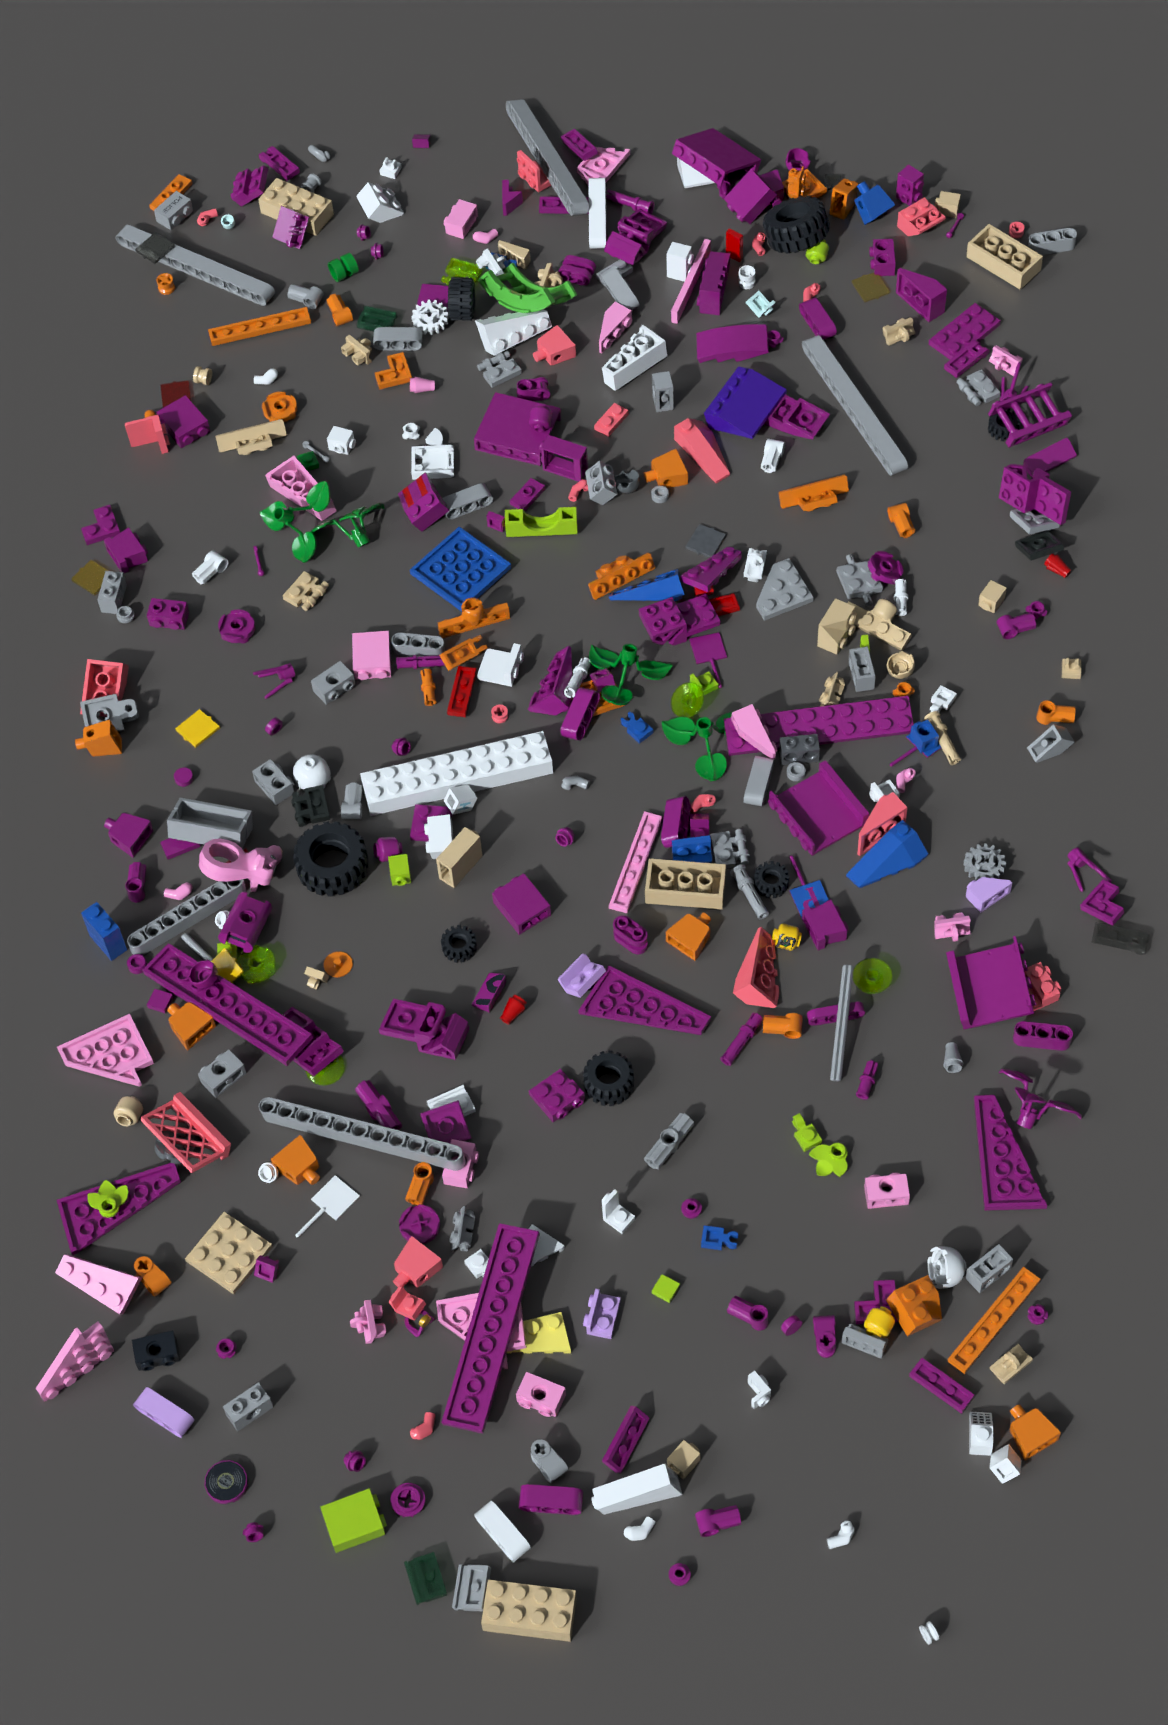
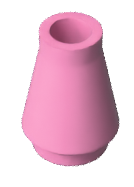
[410,376,435,394]

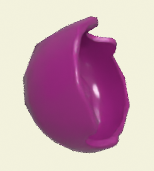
[785,148,811,171]
[188,960,218,989]

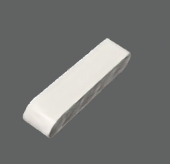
[589,178,607,249]

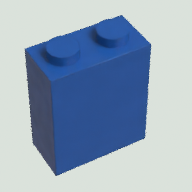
[81,902,127,961]

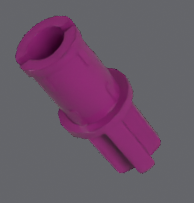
[717,173,730,199]
[856,1060,878,1100]

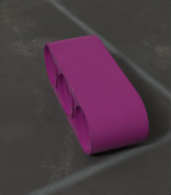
[799,298,837,340]
[561,687,600,741]
[661,796,691,848]
[1013,1021,1073,1051]
[519,1484,583,1515]

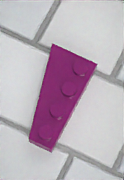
[680,547,742,592]

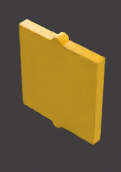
[175,709,220,748]
[211,948,244,983]

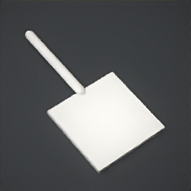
[296,1175,360,1237]

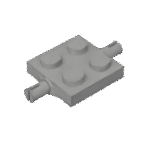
[836,554,883,606]

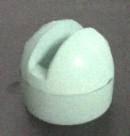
[221,214,235,229]

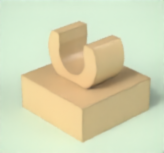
[1062,658,1081,679]
[304,967,329,990]

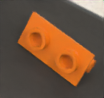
[788,166,806,198]

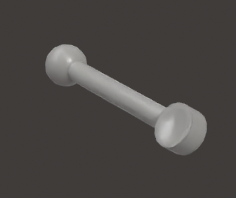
[302,441,329,463]

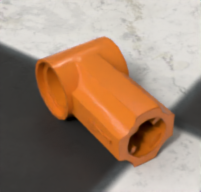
[327,294,353,326]
[887,503,915,538]
[1036,700,1076,725]
[763,1013,803,1039]
[405,1162,434,1206]

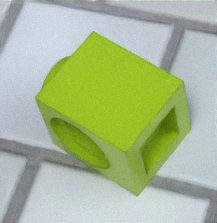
[388,854,411,886]

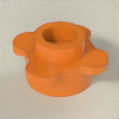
[893,682,915,697]

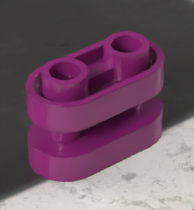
[558,255,596,285]
[613,915,648,955]

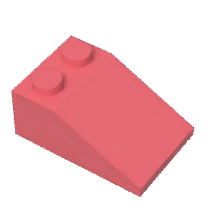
[80,659,129,717]
[857,792,907,856]

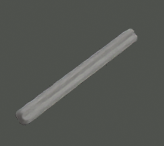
[830,965,854,1082]

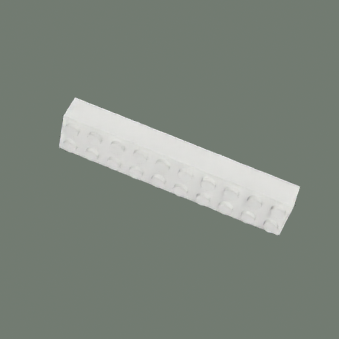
[360,731,553,816]

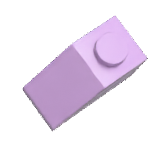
[966,877,1012,913]

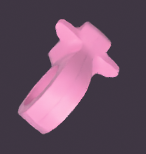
[199,838,282,892]

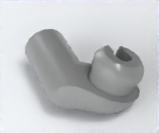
[308,145,330,162]

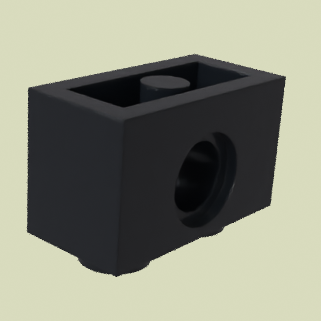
[132,1330,180,1371]

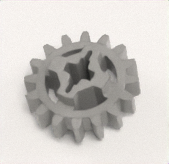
[963,843,1006,881]

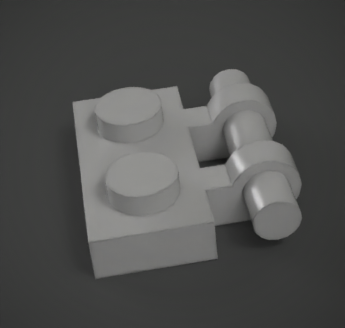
[477,351,522,388]
[957,369,1001,406]
[710,829,749,869]

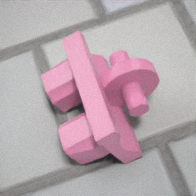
[989,345,1023,376]
[934,913,970,942]
[350,1300,386,1344]

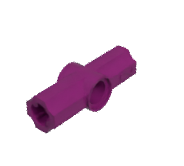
[355,1080,402,1130]

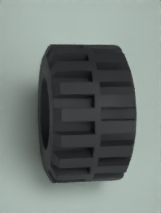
[448,277,475,321]
[583,1051,634,1106]

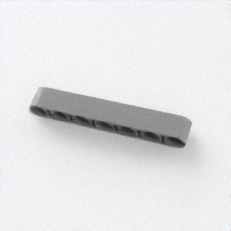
[127,879,246,955]

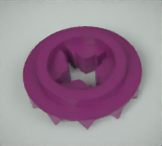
[390,1483,425,1518]

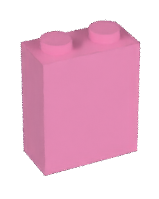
[352,631,391,680]

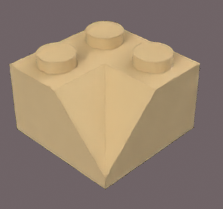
[817,598,856,654]

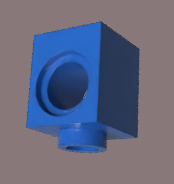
[910,720,939,753]

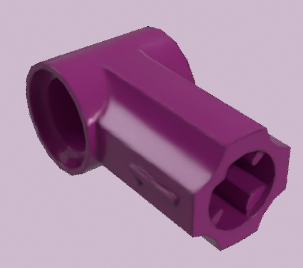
[996,613,1036,639]
[125,862,147,903]
[727,1295,769,1331]
[695,1505,741,1537]

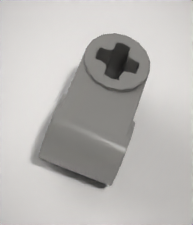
[531,1439,568,1483]

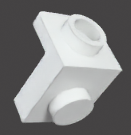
[869,779,900,802]
[748,1371,771,1409]

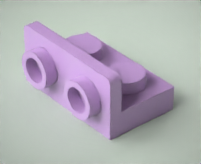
[558,954,606,998]
[583,1289,621,1339]

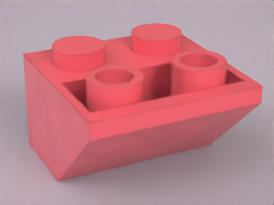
[897,197,946,236]

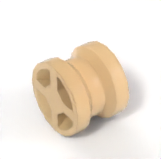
[193,366,212,385]

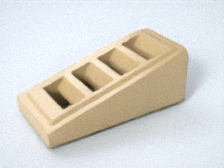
[498,240,530,269]

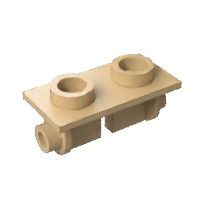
[819,672,845,707]

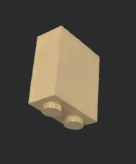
[436,827,482,888]

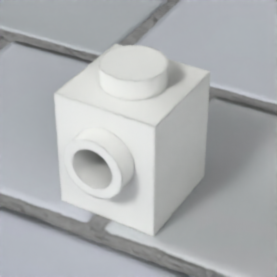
[327,426,356,455]

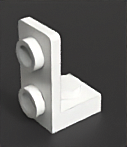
[602,1189,635,1234]

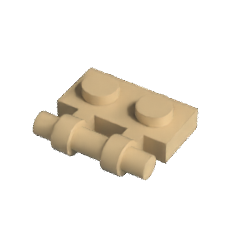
[283,571,329,611]

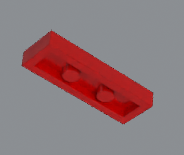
[447,666,477,718]

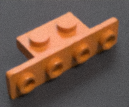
[779,474,849,511]
[588,553,655,600]

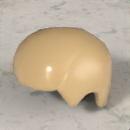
[886,651,915,679]

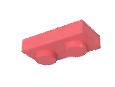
[594,403,629,437]

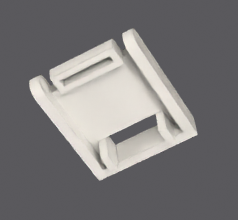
[411,445,454,480]

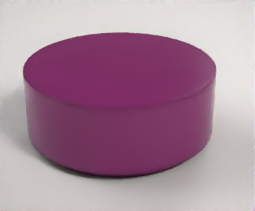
[265,717,283,736]
[174,768,193,787]
[127,954,147,974]
[781,1315,802,1336]

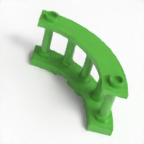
[478,263,577,313]

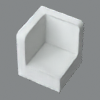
[990,1444,1022,1484]

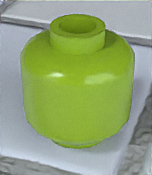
[805,239,829,264]

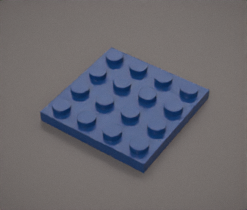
[410,527,511,612]

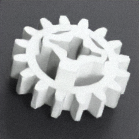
[412,299,449,335]

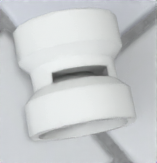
[738,265,755,290]

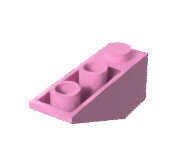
[599,302,632,354]
[731,704,777,759]

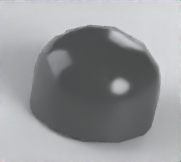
[614,469,640,494]

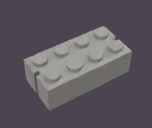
[167,798,253,848]

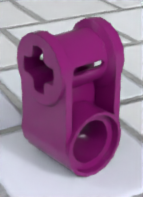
[517,377,550,401]
[813,1315,836,1358]

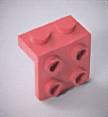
[517,150,551,193]
[125,415,170,454]

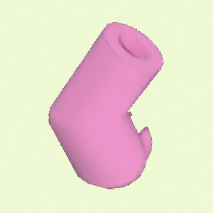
[896,768,916,793]
[164,882,193,900]

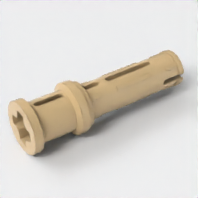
[924,711,961,765]

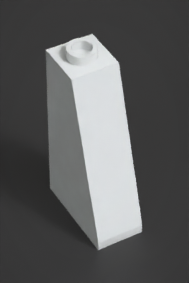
[592,1464,683,1515]

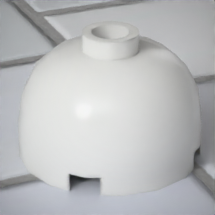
[293,754,331,789]
[928,1246,966,1289]

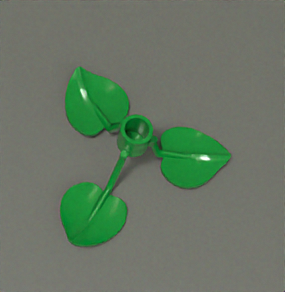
[260,481,330,563]
[310,502,385,548]
[589,644,672,706]
[662,711,735,781]

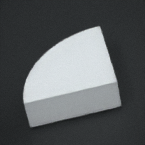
[425,428,443,446]

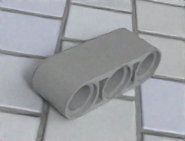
[1028,228,1077,255]
[599,266,640,310]
[373,327,423,351]
[442,483,493,519]
[392,633,445,657]
[744,756,774,807]

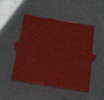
[160,381,191,408]

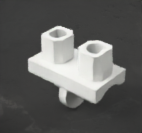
[476,249,506,276]
[744,548,767,582]

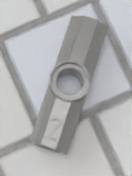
[644,1113,694,1170]

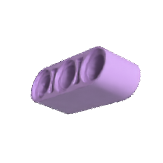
[133,1387,195,1438]

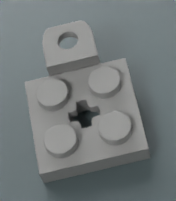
[80,694,139,732]

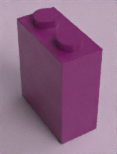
[724,169,777,224]
[157,395,210,448]
[492,873,551,935]

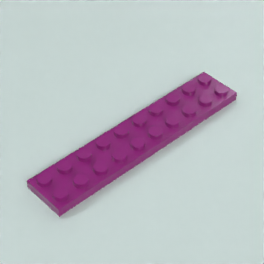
[724,696,913,756]
[142,943,313,1066]
[441,1223,540,1434]

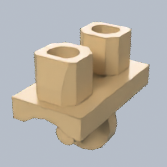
[534,263,563,287]
[882,317,915,346]
[341,335,372,365]
[990,1344,1033,1384]

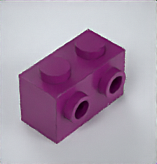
[896,164,924,206]
[147,598,189,630]

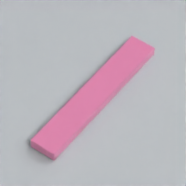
[671,239,711,324]
[609,811,663,913]

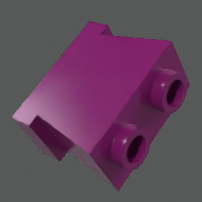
[104,527,148,574]
[802,900,849,951]

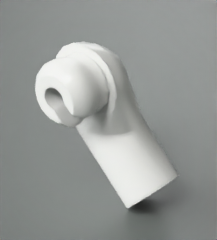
[254,368,278,385]

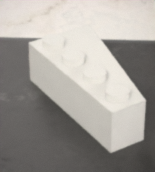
[475,309,552,355]
[602,325,667,391]

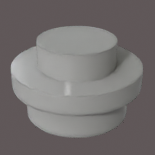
[116,606,135,623]

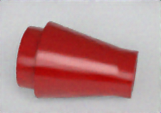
[1044,553,1072,578]
[500,994,527,1025]

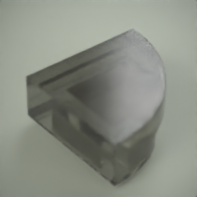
[824,174,841,190]

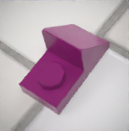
[502,180,523,216]
[690,814,709,838]

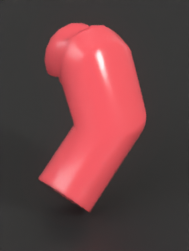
[752,232,766,256]
[803,283,821,302]
[690,794,716,814]

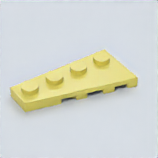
[507,1312,571,1353]

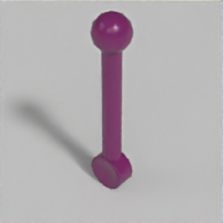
[946,213,964,238]
[253,546,265,576]

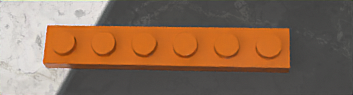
[208,307,311,346]
[948,1267,1041,1374]

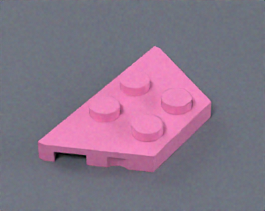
[577,147,630,186]

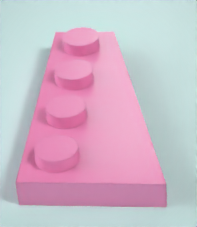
[55,1254,142,1314]

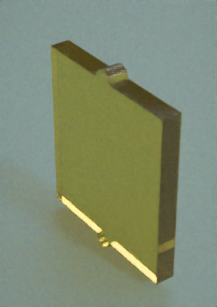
[851,273,890,303]
[71,560,108,596]

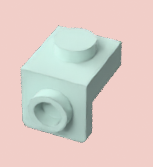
[746,291,776,318]

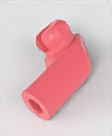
[197,208,218,226]
[568,479,588,502]
[410,1412,435,1440]

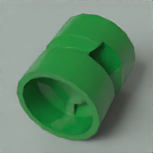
[328,252,359,282]

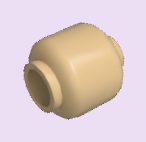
[114,1096,143,1126]

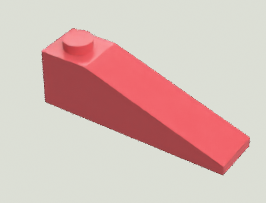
[674,418,730,483]
[733,927,779,1008]

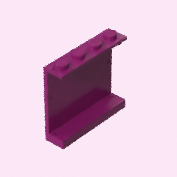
[672,128,761,186]
[474,392,561,466]
[768,760,869,856]
[946,936,1036,1030]

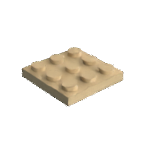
[185,1212,273,1294]

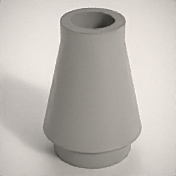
[943,1042,963,1073]

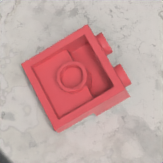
[1025,962,1061,1011]

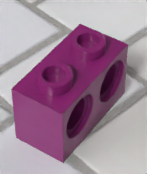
[869,239,895,276]

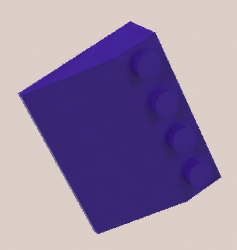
[704,366,787,439]

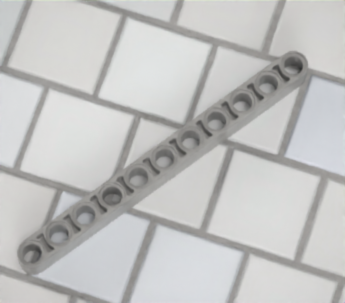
[506,99,589,216]
[116,225,275,306]
[802,335,908,476]
[258,1097,466,1171]

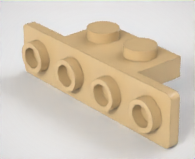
[215,419,287,455]

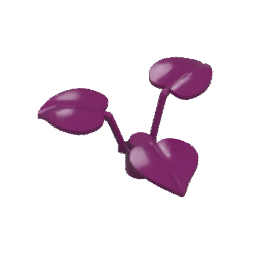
[999,1068,1082,1129]

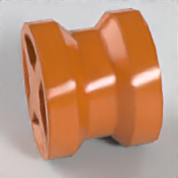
[156,273,175,295]

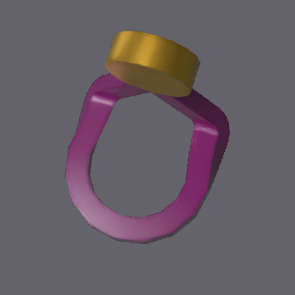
[405,1310,435,1337]

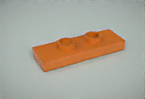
[149,174,193,211]

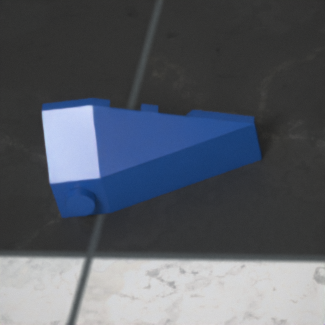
[609,568,685,601]
[846,820,928,888]

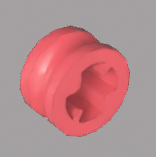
[1009,222,1025,239]
[491,705,508,723]

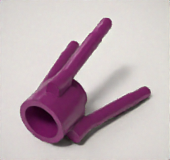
[1000,362,1028,402]
[253,663,295,699]
[1067,847,1112,892]

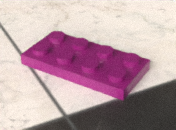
[929,303,1001,360]

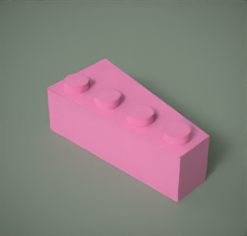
[265,456,336,521]

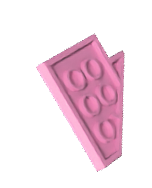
[57,1014,154,1087]
[436,1293,527,1369]
[36,1321,114,1402]

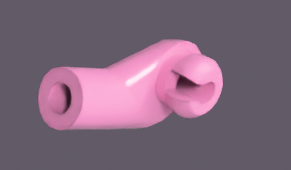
[473,229,498,244]

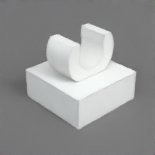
[380,157,402,179]

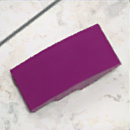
[696,324,769,363]
[764,394,830,440]
[282,1007,344,1076]

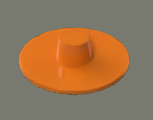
[324,952,353,977]

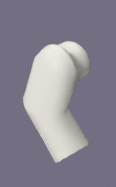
[624,1517,656,1541]
[827,1521,854,1549]

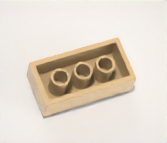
[258,178,334,236]
[967,224,1043,289]
[645,859,726,909]
[481,1580,577,1642]

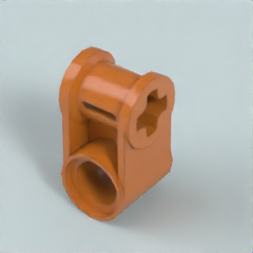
[134,1256,172,1297]

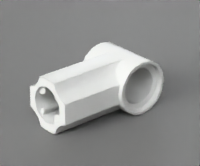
[761,438,785,473]
[192,550,228,585]

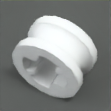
[919,1621,939,1645]

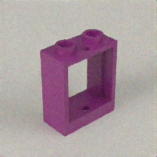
[540,435,588,482]

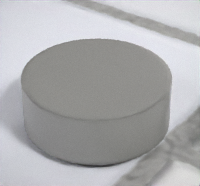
[651,485,669,503]
[787,762,806,781]

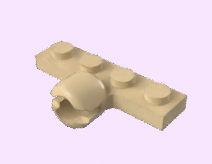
[848,599,912,651]

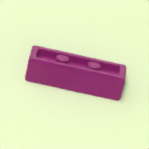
[1023,437,1077,477]

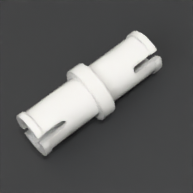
[894,579,908,616]

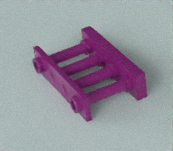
[988,382,1072,448]

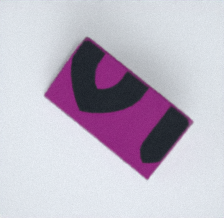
[472,973,507,1013]

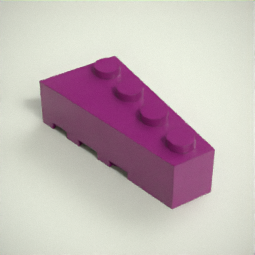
[697,251,730,315]

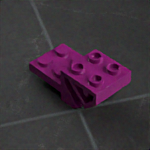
[604,209,667,265]
[999,464,1071,525]
[639,594,720,646]
[379,998,470,1060]

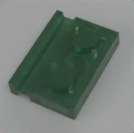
[357,306,397,332]
[404,1552,447,1605]

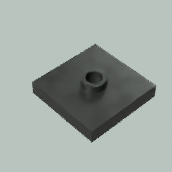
[1015,531,1064,561]

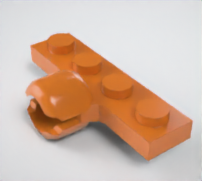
[438,597,510,638]

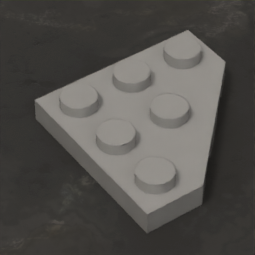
[756,558,813,621]

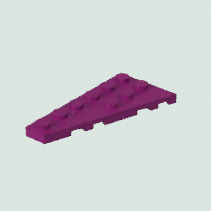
[578,965,711,1035]
[974,1095,1047,1211]
[57,1163,181,1256]

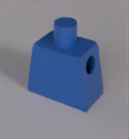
[854,181,895,224]

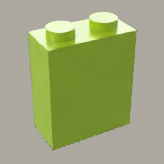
[320,1488,387,1553]

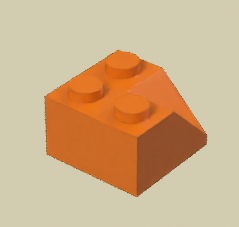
[886,1275,942,1337]

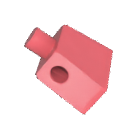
[533,325,576,365]
[393,1236,443,1287]

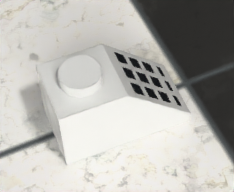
[969,1412,993,1456]

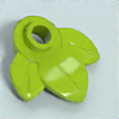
[809,1143,848,1177]
[88,1180,129,1218]

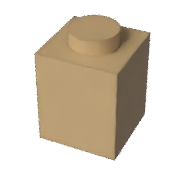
[935,191,961,218]
[978,580,1007,613]
[667,1440,700,1480]

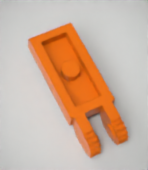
[439,635,488,671]

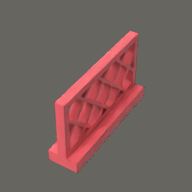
[141,1092,231,1173]

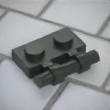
[291,785,330,827]

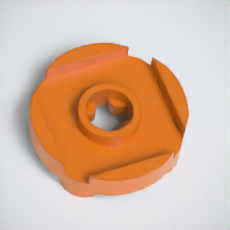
[262,392,297,422]

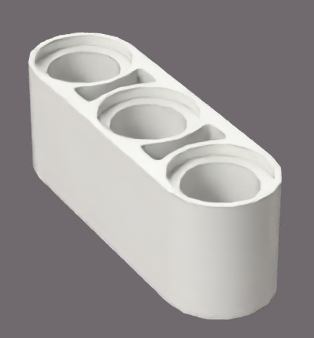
[474,1501,531,1562]

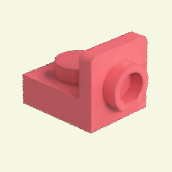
[389,1286,426,1321]

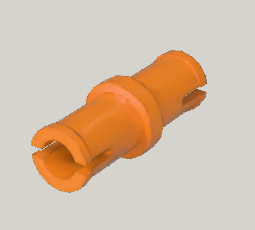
[420,668,436,706]

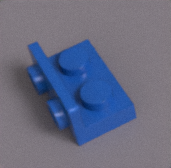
[672,835,712,863]

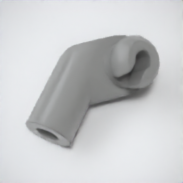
[561,776,590,790]

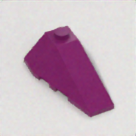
[528,646,572,716]

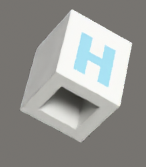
[444,785,477,814]

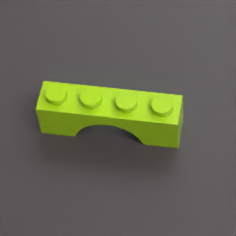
[505,507,577,537]

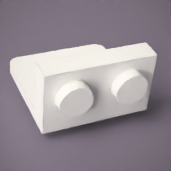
[477,643,524,687]

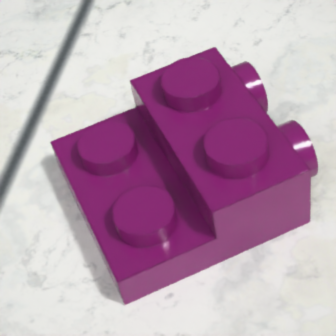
[231,165,268,207]
[529,1069,585,1123]

